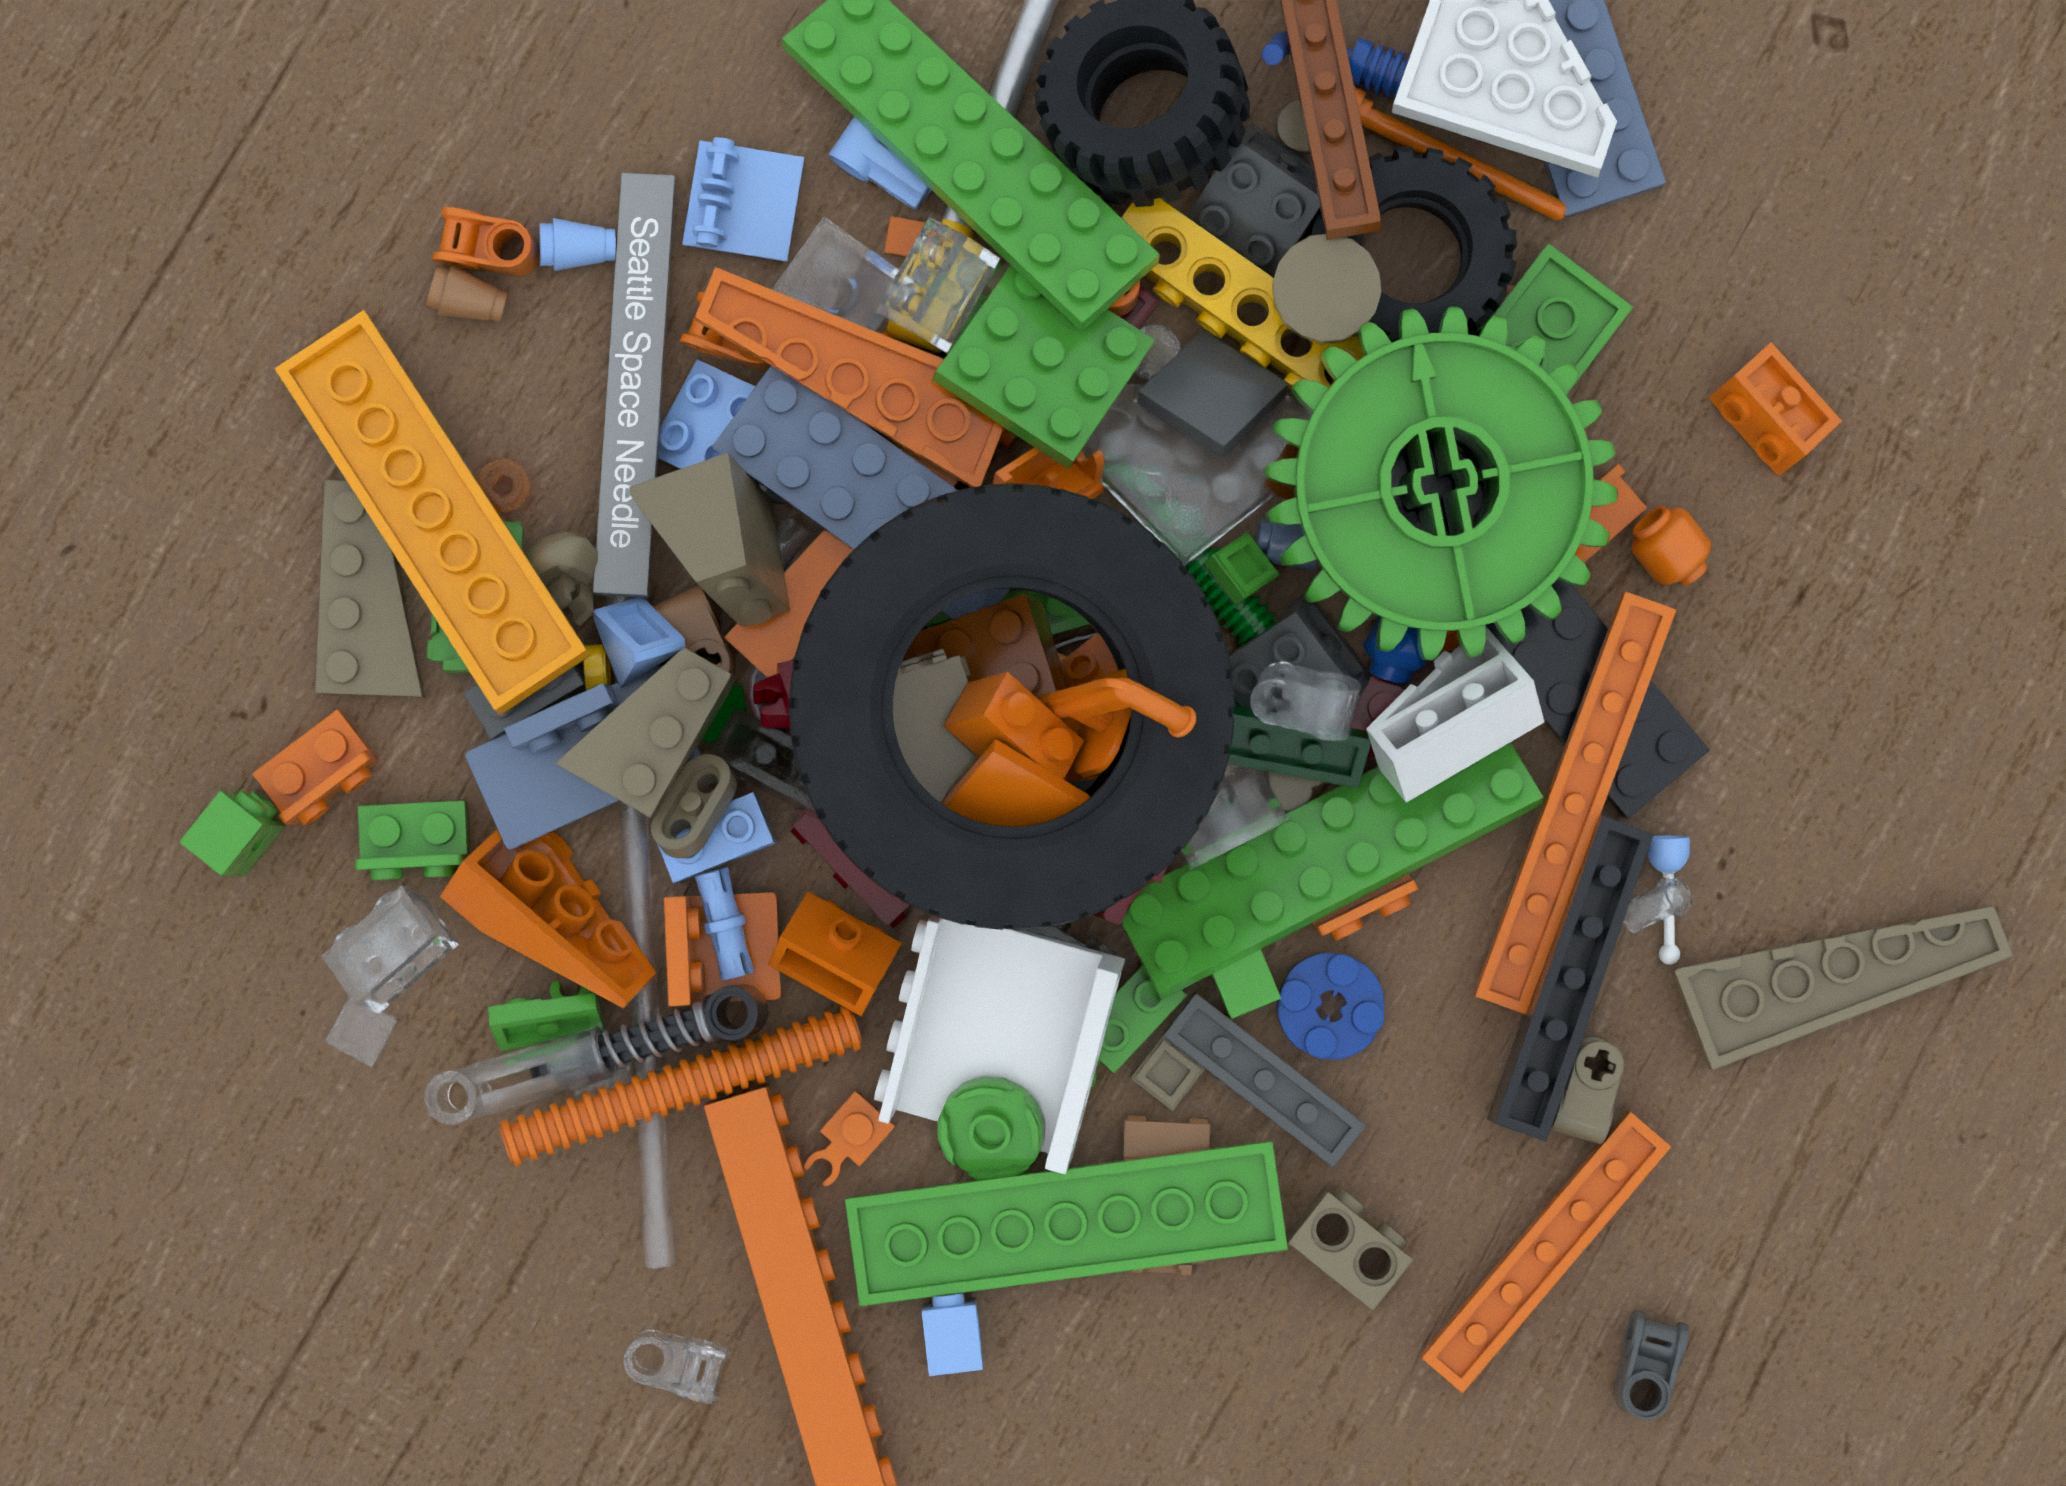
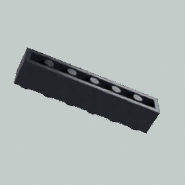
[1487,816,1654,1142]

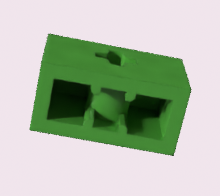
[179,789,285,876]

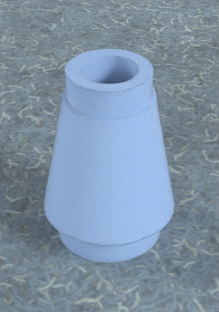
[539,218,616,271]

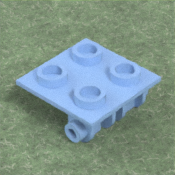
[682,137,805,262]
[658,359,755,469]

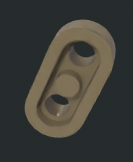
[651,754,737,858]

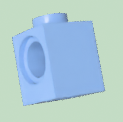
[922,1293,984,1376]

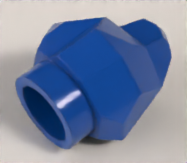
[1363,617,1427,683]

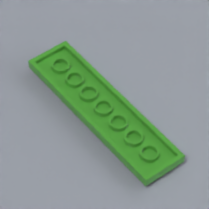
[782,0,1160,332]
[1121,742,1544,1000]
[845,1140,1288,1306]

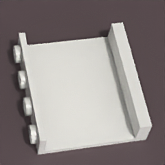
[874,915,1125,1174]

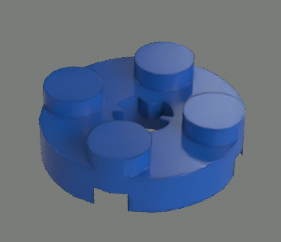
[1276,952,1385,1060]

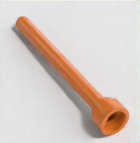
[1354,86,1566,221]

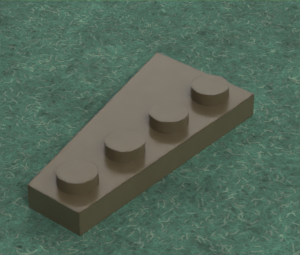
[315,480,426,698]

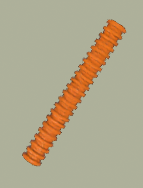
[499,1006,862,1167]

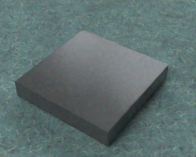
[1137,329,1289,458]

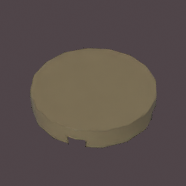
[1272,234,1382,344]

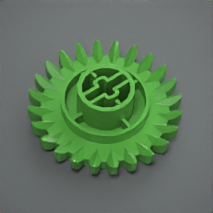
[1263,306,1618,660]

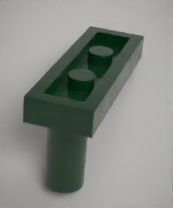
[1227,699,1371,788]

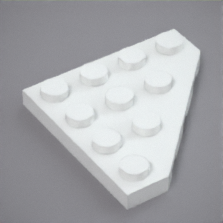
[1392,0,1617,178]

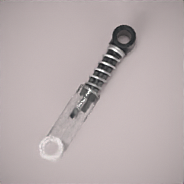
[425,984,769,1125]

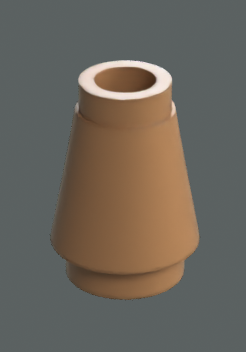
[426,264,508,323]

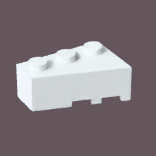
[1366,626,1545,802]

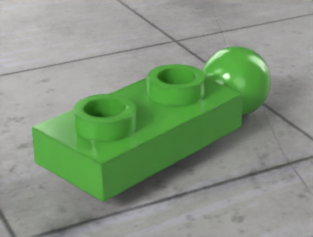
[1090,965,1187,1090]

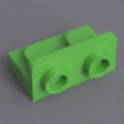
[355,801,470,880]

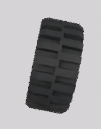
[1035,0,1250,207]
[1311,147,1517,343]

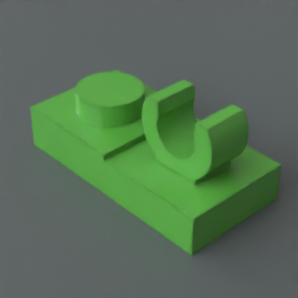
[488,980,606,1051]

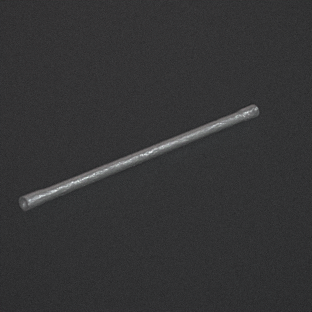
[605,596,676,1268]

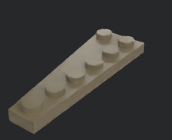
[1671,906,2013,1070]

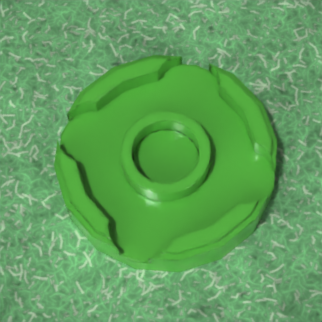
[938,1077,1045,1180]

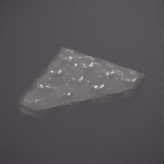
[1082,384,1312,566]

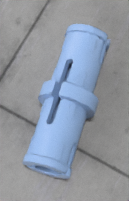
[695,867,755,980]

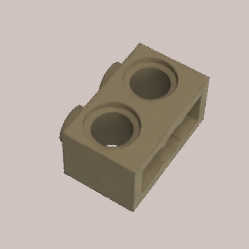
[1286,1188,1413,1311]

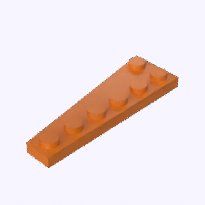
[695,267,1004,487]

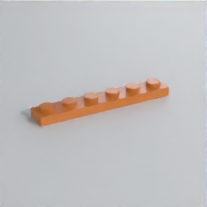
[1419,1110,1671,1394]

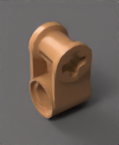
[652,585,736,675]

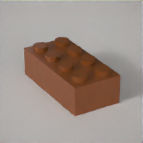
[902,593,1069,700]

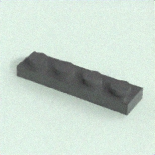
[1163,993,1367,1168]

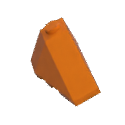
[440,829,657,1009]

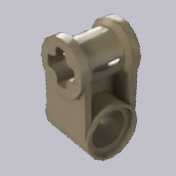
[1550,1036,1624,1144]

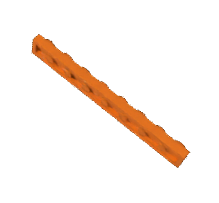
[1473,590,1676,1014]

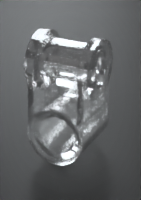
[1250,662,1361,741]
[624,1329,732,1404]

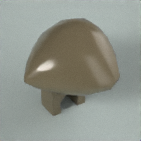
[526,531,604,626]

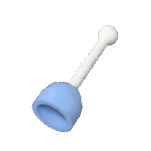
[1647,835,1690,965]

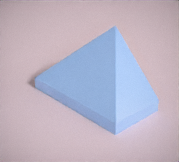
[593,597,686,688]

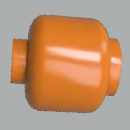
[1631,505,1712,586]

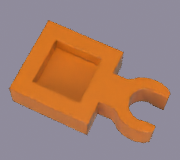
[804,1090,896,1186]

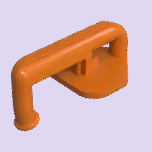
[1040,669,1197,777]

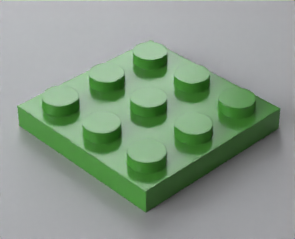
[932,265,1155,470]

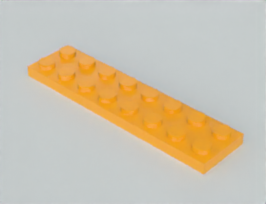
[274,310,591,715]

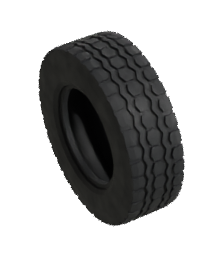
[789,483,1235,930]

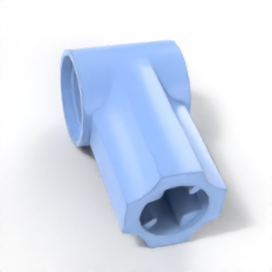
[828,117,932,211]

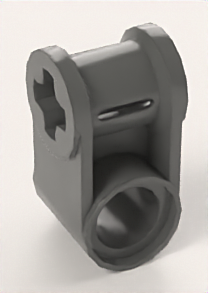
[1613,1310,1689,1420]

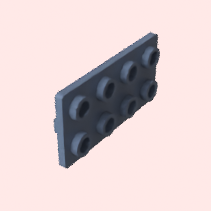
[465,665,702,849]

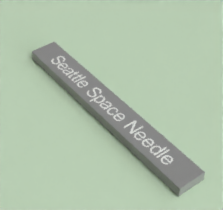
[593,173,676,598]

